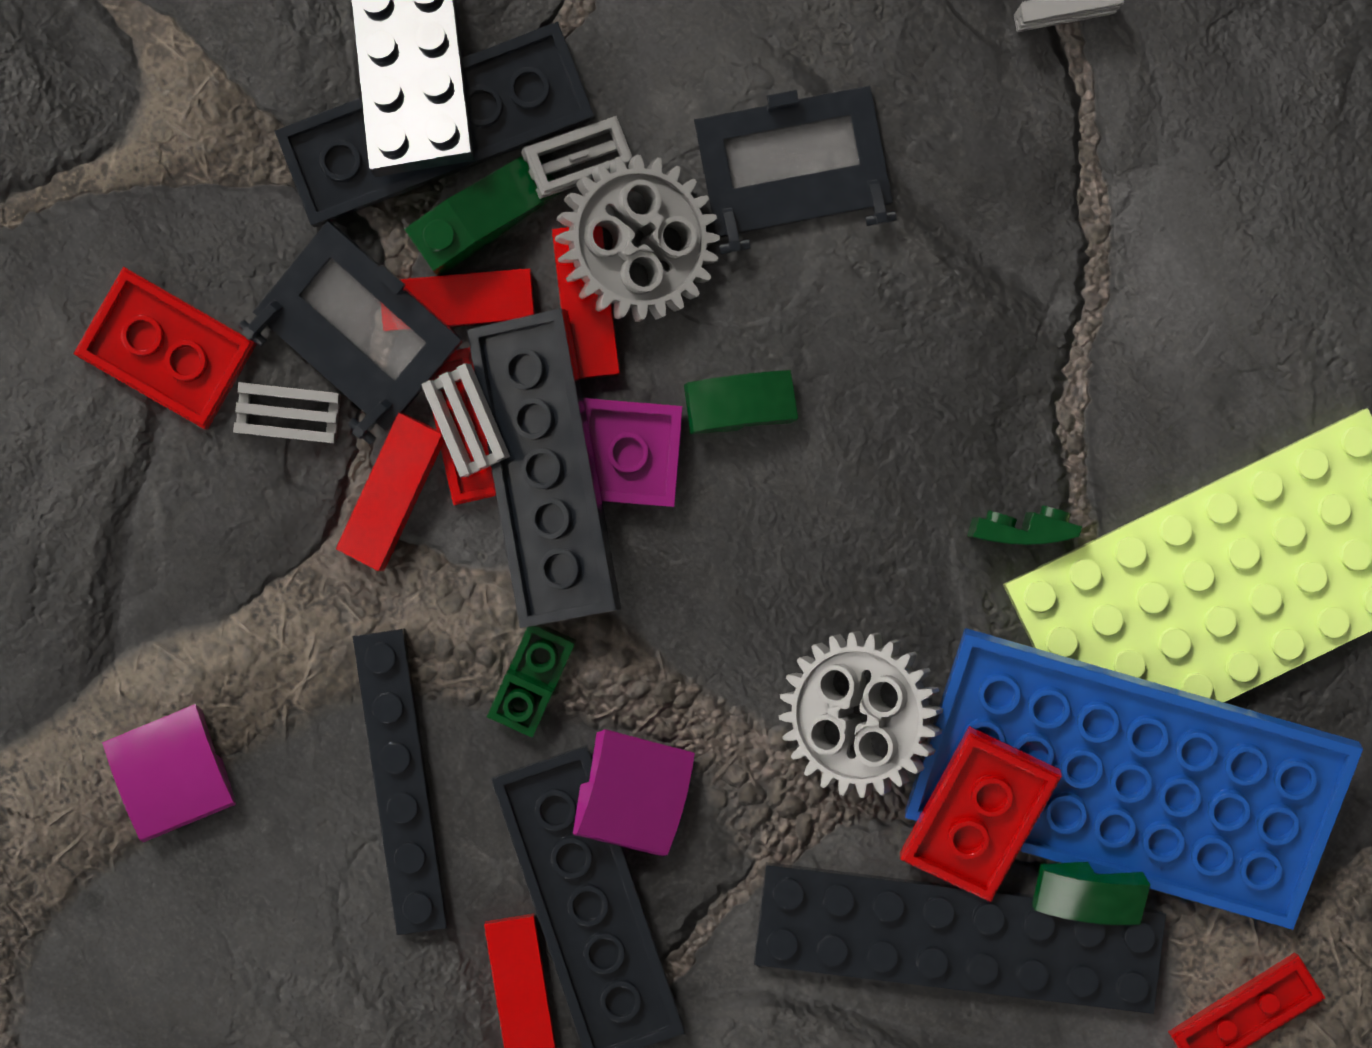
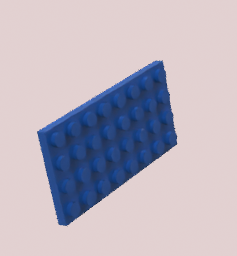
[905,628,1363,930]

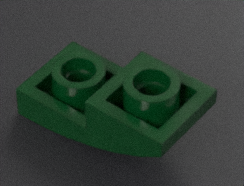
[684,370,798,434]
[967,505,1082,545]
[487,625,577,738]
[1032,862,1151,925]

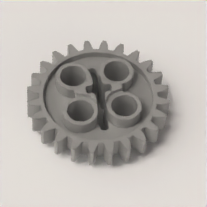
[555,155,720,322]
[779,631,943,798]

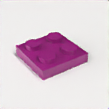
[584,398,683,507]

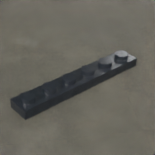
[352,628,449,935]

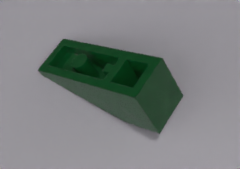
[404,156,562,276]

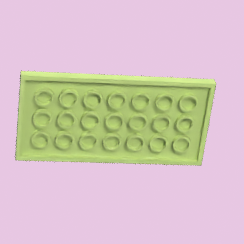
[1003,409,1372,702]

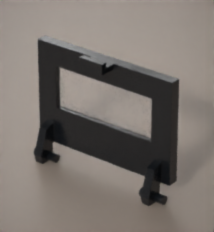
[694,85,897,255]
[238,221,464,445]

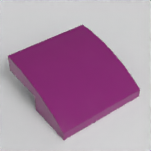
[102,704,236,843]
[573,729,695,856]

